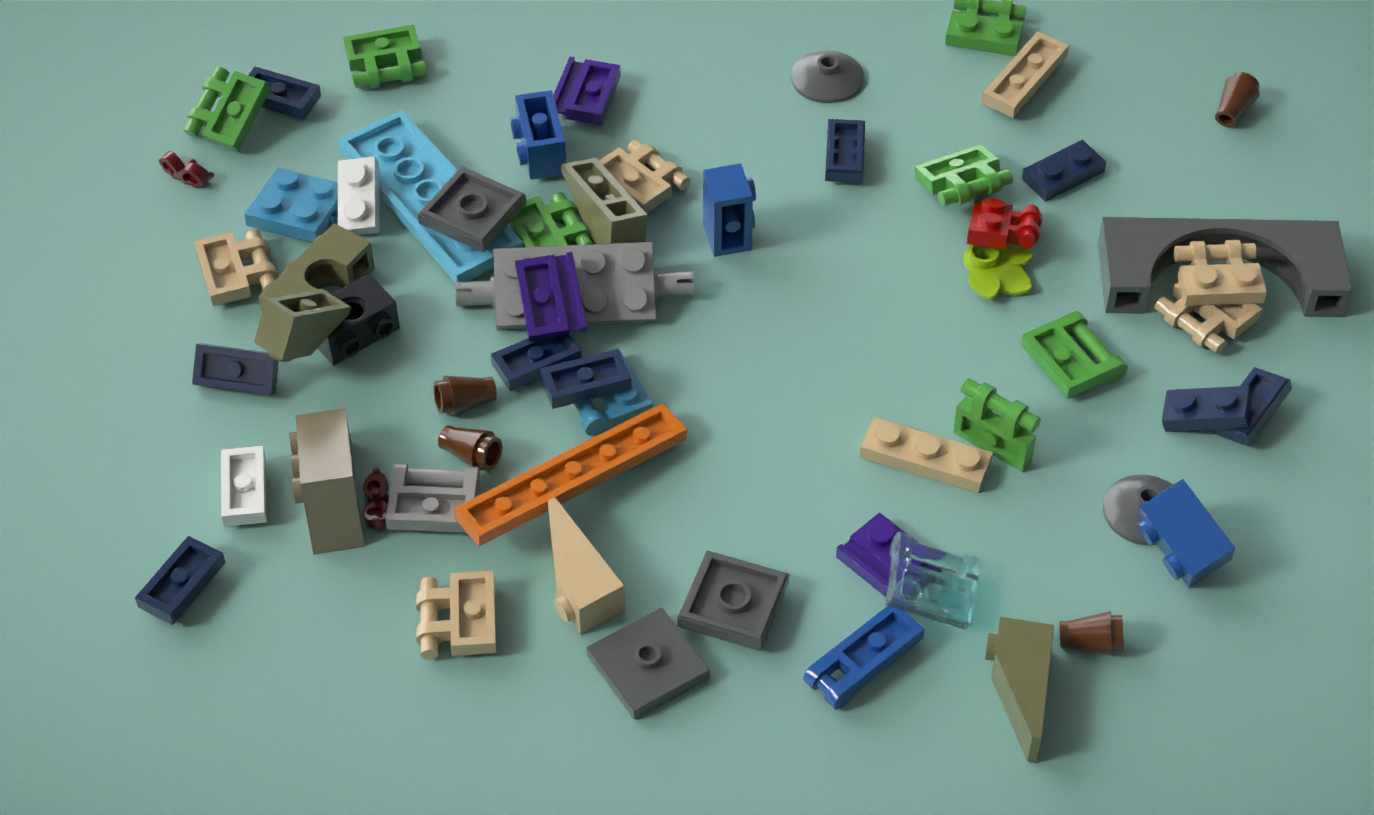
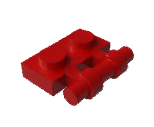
[966,198,1042,250]

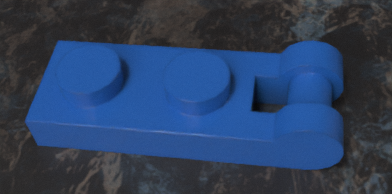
[803,602,925,710]

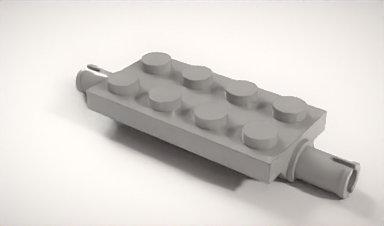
[455,242,694,330]

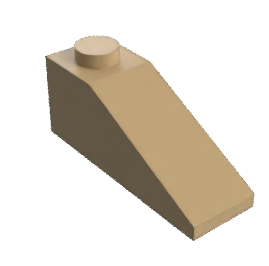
[548,497,625,635]

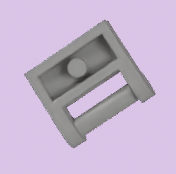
[385,464,480,533]

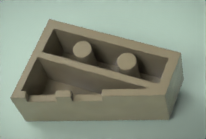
[289,408,364,555]

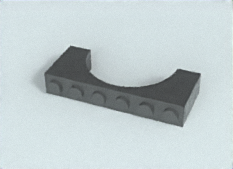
[1098,217,1352,317]

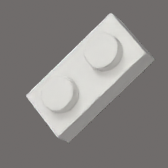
[338,156,380,235]
[221,446,267,527]

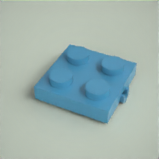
[244,168,338,242]

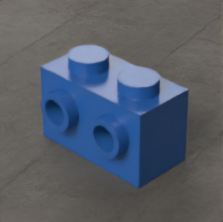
[510,90,566,180]
[703,163,756,257]
[1137,479,1235,588]

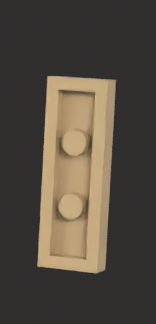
[981,31,1069,118]
[860,417,993,493]

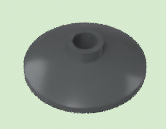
[791,50,864,103]
[1103,475,1173,545]

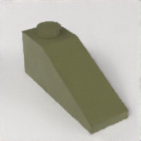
[561,157,647,244]
[985,617,1054,763]

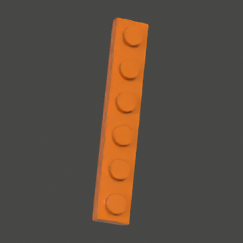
[455,403,687,547]

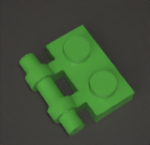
[945,0,1027,56]
[343,24,427,89]
[184,66,271,152]
[914,144,1013,207]
[509,192,594,248]
[953,378,1041,472]

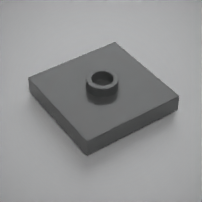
[418,166,527,253]
[677,550,789,651]
[587,607,710,719]

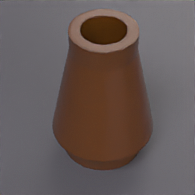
[1215,72,1260,127]
[433,376,497,416]
[438,425,503,471]
[1059,611,1124,655]

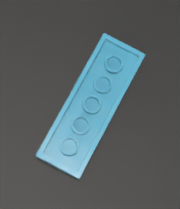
[337,110,524,282]

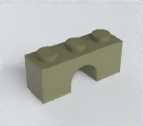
[258,223,375,311]

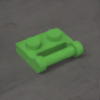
[1021,311,1128,399]

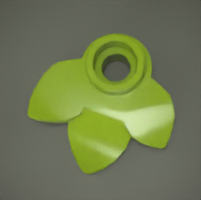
[963,244,1033,300]

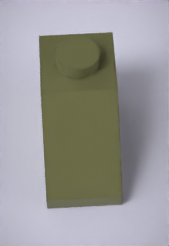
[254,289,351,362]

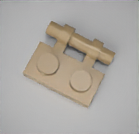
[599,139,691,214]
[194,229,278,306]
[1174,240,1267,306]
[1154,282,1262,354]
[416,570,497,660]

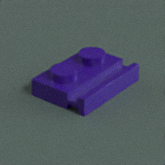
[553,56,621,125]
[515,252,587,341]
[836,512,943,607]

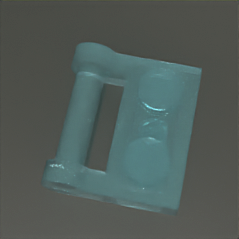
[885,532,980,630]

